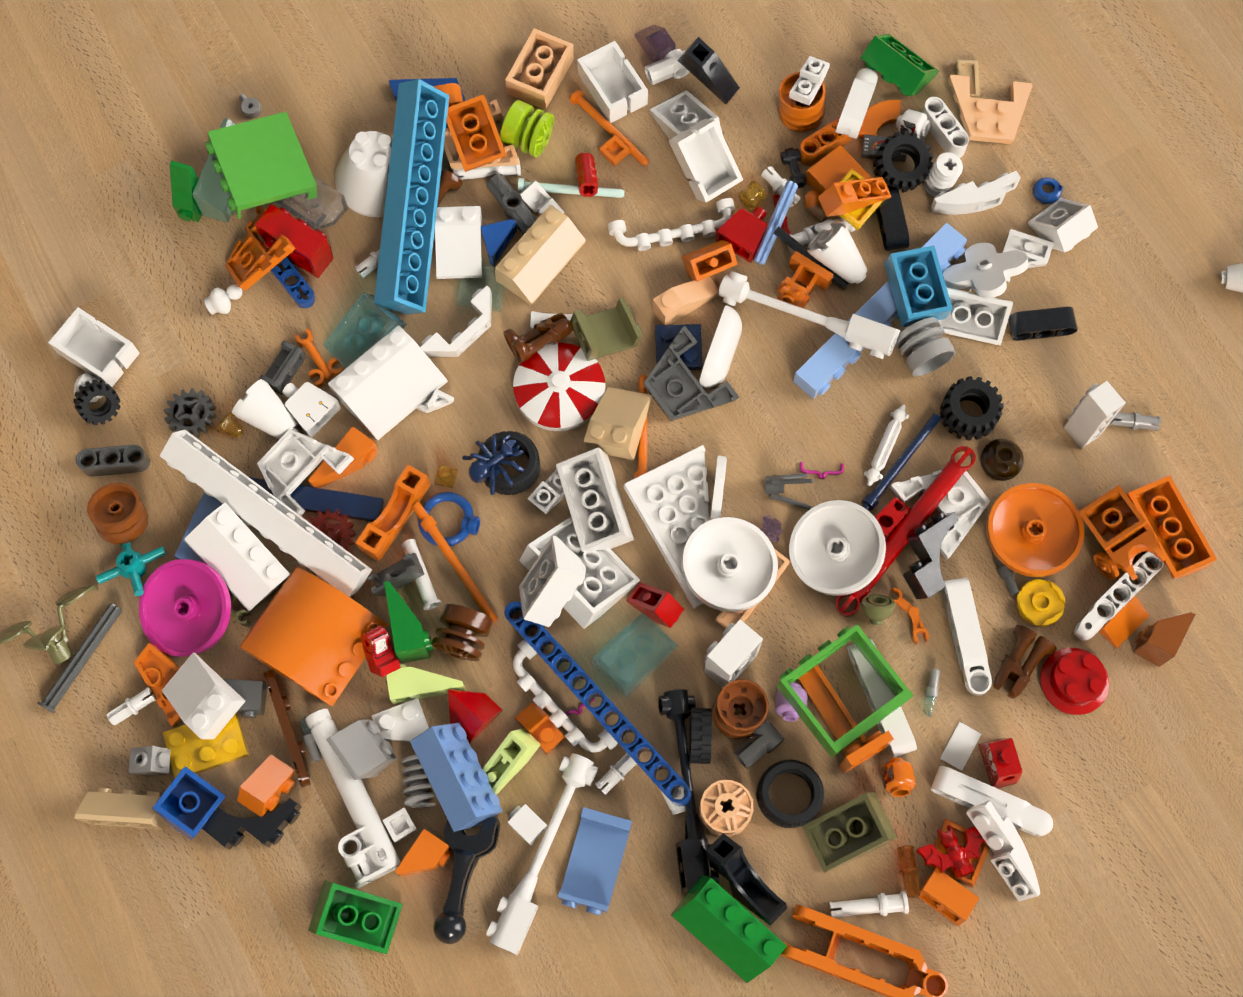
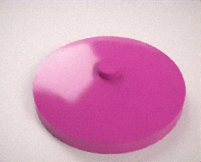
[139,559,231,657]

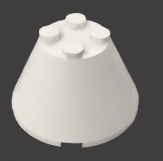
[335,131,393,217]

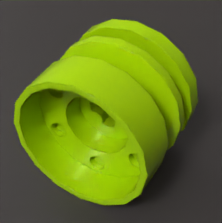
[500,100,555,158]

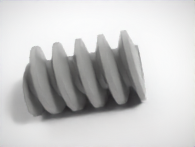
[402,754,436,808]

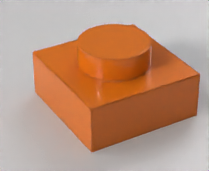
[599,135,630,167]

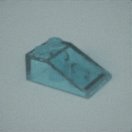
[323,292,407,368]
[592,613,678,698]

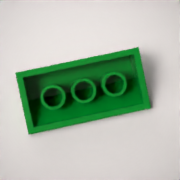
[671,875,787,983]

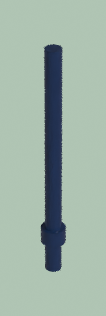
[862,413,941,511]

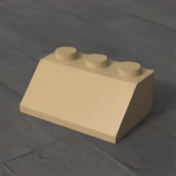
[74,788,166,830]

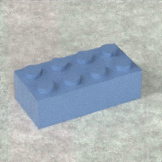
[410,723,503,832]

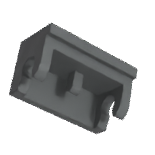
[259,341,306,395]
[368,553,424,596]

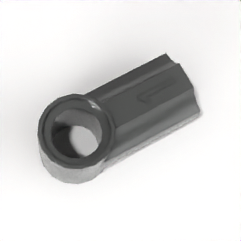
[734,720,785,769]

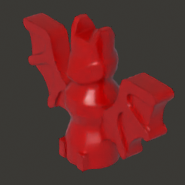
[916,825,985,879]

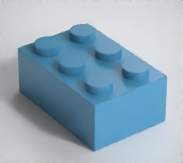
[884,245,953,328]

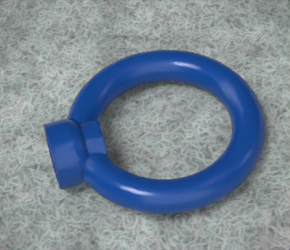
[418,492,480,546]

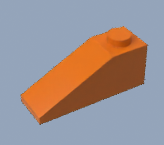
[308,427,378,488]

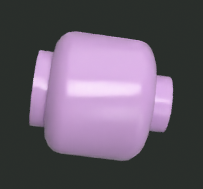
[775,683,808,722]

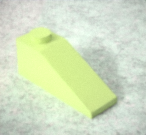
[386,664,465,704]
[482,728,541,795]

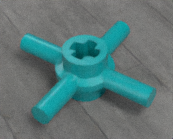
[96,542,167,596]

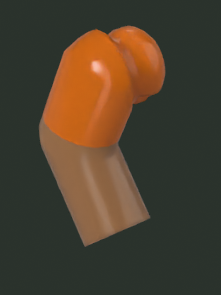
[804,190,827,222]

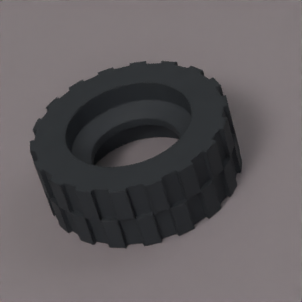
[689,708,712,764]

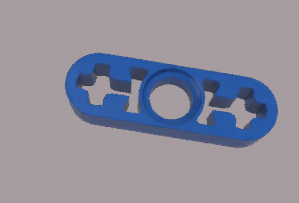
[270,257,315,308]

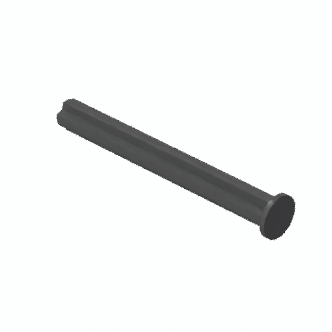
[37,603,122,713]

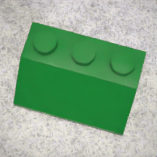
[860,34,939,96]

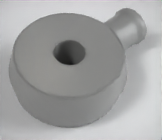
[239,94,261,118]

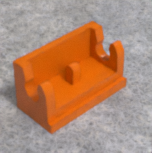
[916,867,979,926]

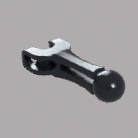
[433,817,500,944]

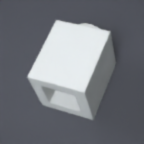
[508,804,548,846]

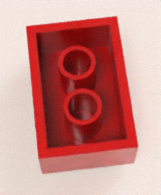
[255,204,334,278]

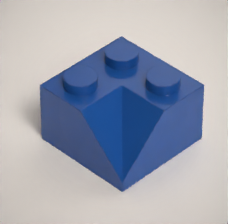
[152,766,226,841]

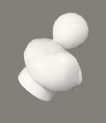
[204,284,243,315]

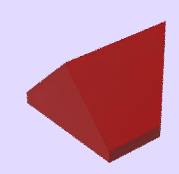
[448,689,503,744]

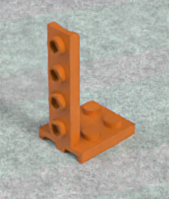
[797,665,894,774]

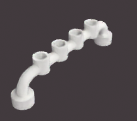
[607,198,735,251]
[513,639,618,753]

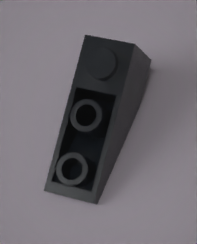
[677,37,740,104]

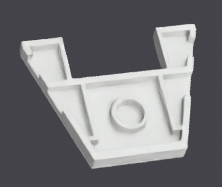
[257,429,354,516]
[890,465,990,560]

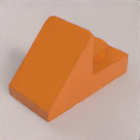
[515,702,565,754]

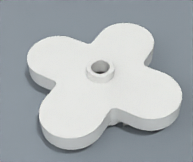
[943,243,1028,298]

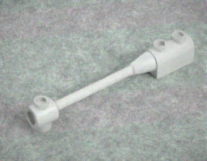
[719,271,901,359]
[486,753,598,955]

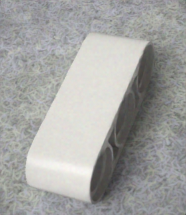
[922,97,969,158]

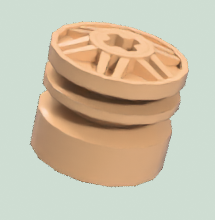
[699,780,754,838]

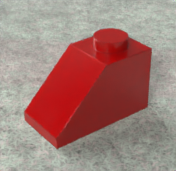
[626,582,684,628]

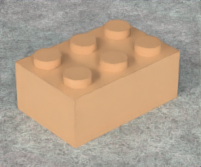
[505,28,574,110]

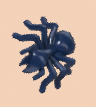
[462,434,524,495]

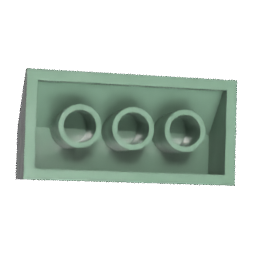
[192,118,235,223]

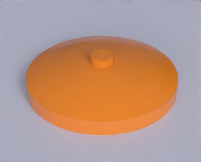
[986,483,1084,577]

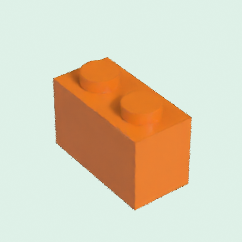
[682,240,738,282]
[237,754,295,817]

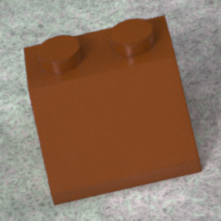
[1133,612,1196,667]

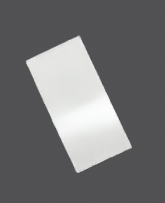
[789,56,830,105]
[528,469,565,514]

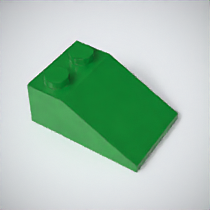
[384,581,433,663]
[308,880,403,954]

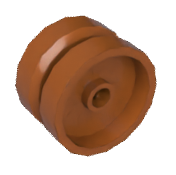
[87,482,149,544]

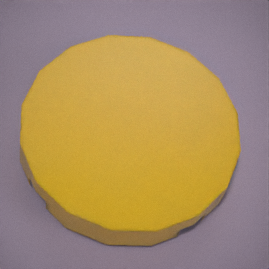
[1016,579,1065,627]

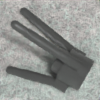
[765,473,814,510]

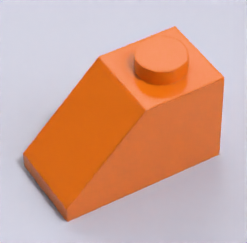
[395,829,452,877]

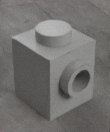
[128,746,171,776]

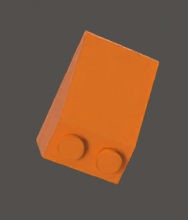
[447,94,507,172]

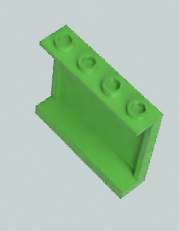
[205,112,317,219]

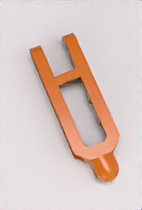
[780,904,948,997]

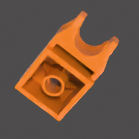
[1078,485,1167,580]

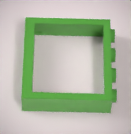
[777,624,914,758]

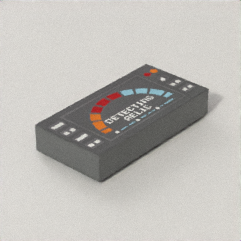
[861,135,907,162]

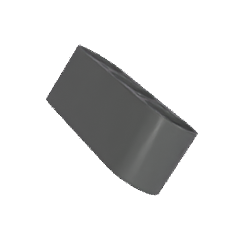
[75,445,150,477]

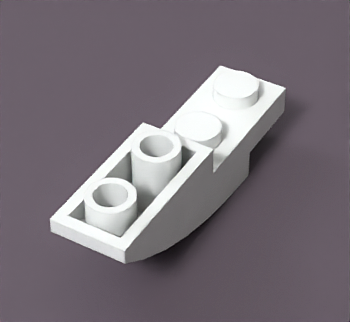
[930,171,1021,215]
[966,801,1040,901]

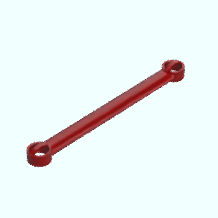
[835,446,976,617]

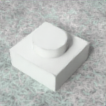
[383,807,417,843]

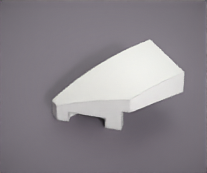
[520,180,564,214]
[416,389,454,413]

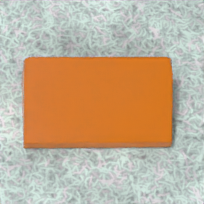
[1098,596,1149,649]

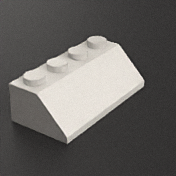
[556,447,634,552]
[184,503,290,611]

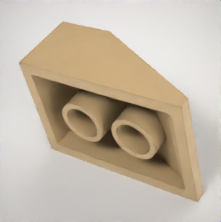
[584,387,652,460]

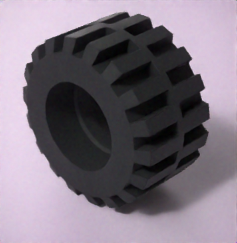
[873,131,933,193]
[940,376,1004,441]

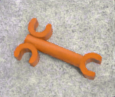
[295,328,344,388]

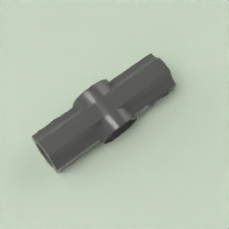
[486,174,537,235]

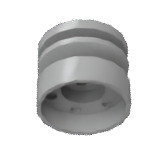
[896,317,956,376]

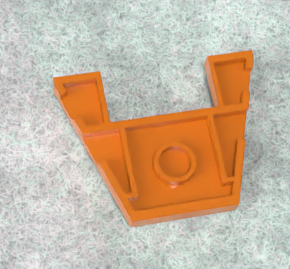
[224,205,295,291]

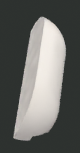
[699,305,742,390]

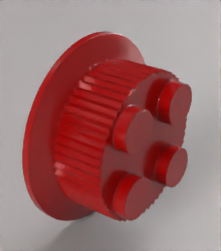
[1040,648,1109,715]

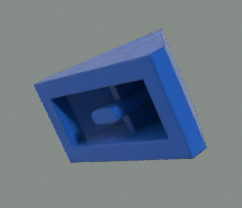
[481,219,517,266]

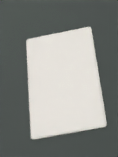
[940,722,981,771]

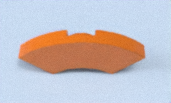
[857,100,901,138]

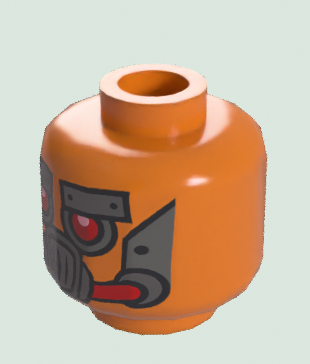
[881,758,916,797]

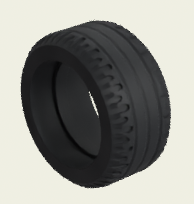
[477,431,540,495]
[757,759,824,828]

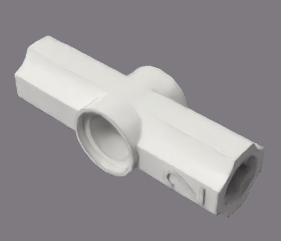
[645,49,689,85]

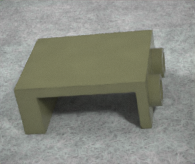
[570,297,642,361]

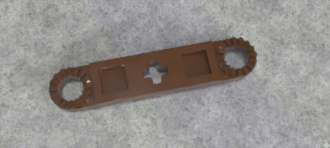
[263,670,311,788]

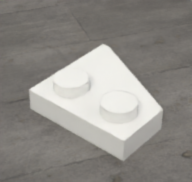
[1002,229,1054,268]
[372,698,429,743]

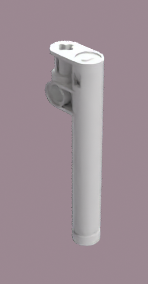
[305,709,401,888]

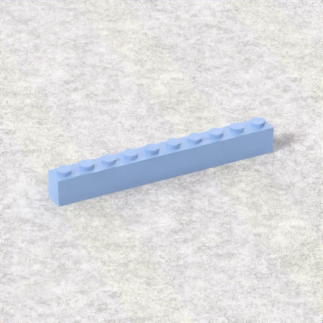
[793,223,967,399]

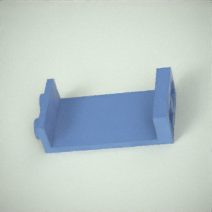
[558,807,632,916]

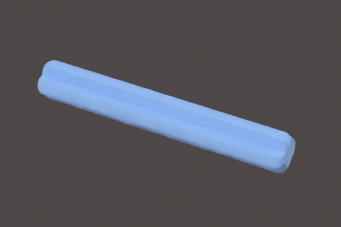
[754,181,798,265]

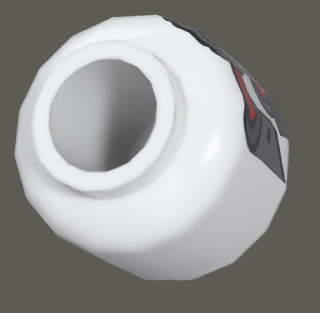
[896,109,931,139]

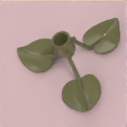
[0,586,98,664]

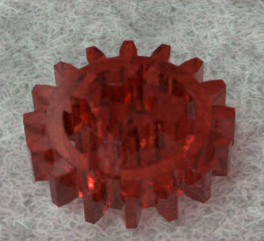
[309,508,356,552]

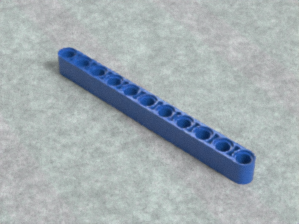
[504,601,692,807]

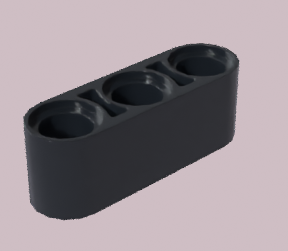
[876,188,910,251]
[1008,307,1078,341]

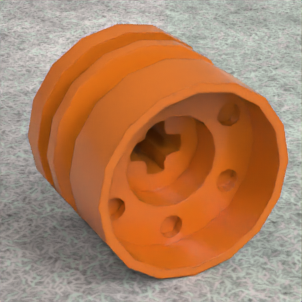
[779,72,826,132]

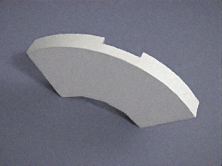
[711,456,727,519]

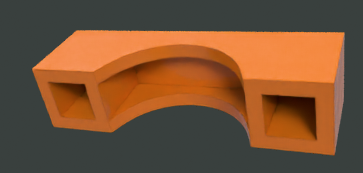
[355,465,431,563]

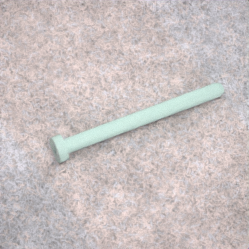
[518,178,625,198]

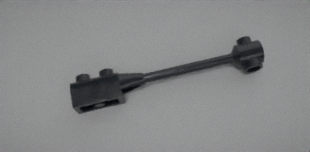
[658,689,719,895]

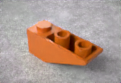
[818,177,891,217]

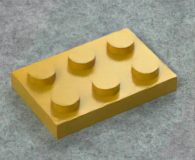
[162,712,249,778]

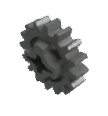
[164,388,217,438]

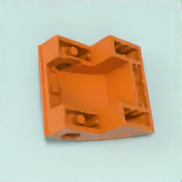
[239,567,388,706]

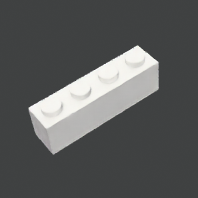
[1064,381,1126,449]

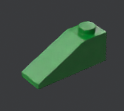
[170,160,202,222]

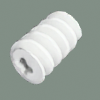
[924,152,963,197]

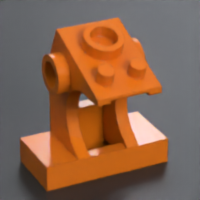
[777,251,834,308]

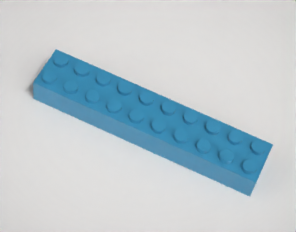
[374,79,449,314]

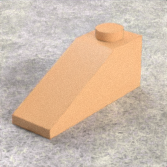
[652,277,719,325]

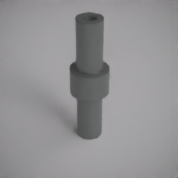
[993,553,1019,596]

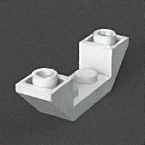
[420,286,492,357]

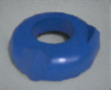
[1033,177,1063,204]

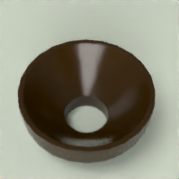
[980,439,1024,481]

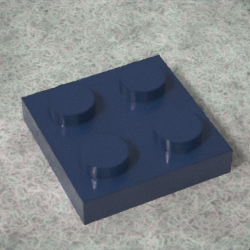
[655,324,703,370]

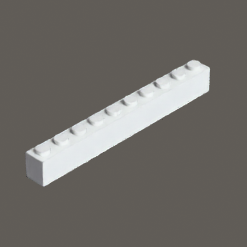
[160,430,372,597]

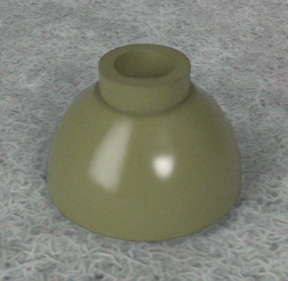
[862,594,896,625]

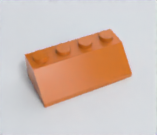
[1126,475,1217,579]

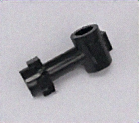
[780,147,807,189]

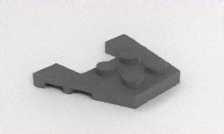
[643,326,739,422]

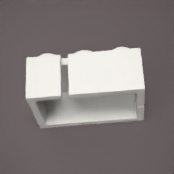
[577,41,648,123]
[668,118,743,202]
[48,307,140,387]

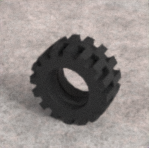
[73,380,121,425]

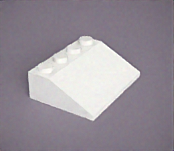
[328,325,448,440]
[519,517,640,629]

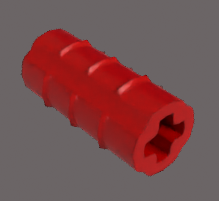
[575,153,598,197]

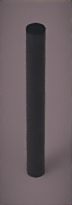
[773,226,848,290]

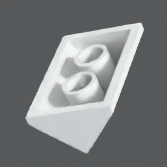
[938,288,1013,346]

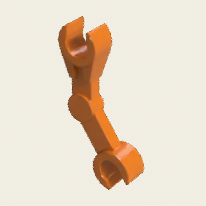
[887,587,929,645]

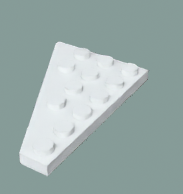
[623,445,710,609]

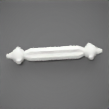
[864,405,909,486]

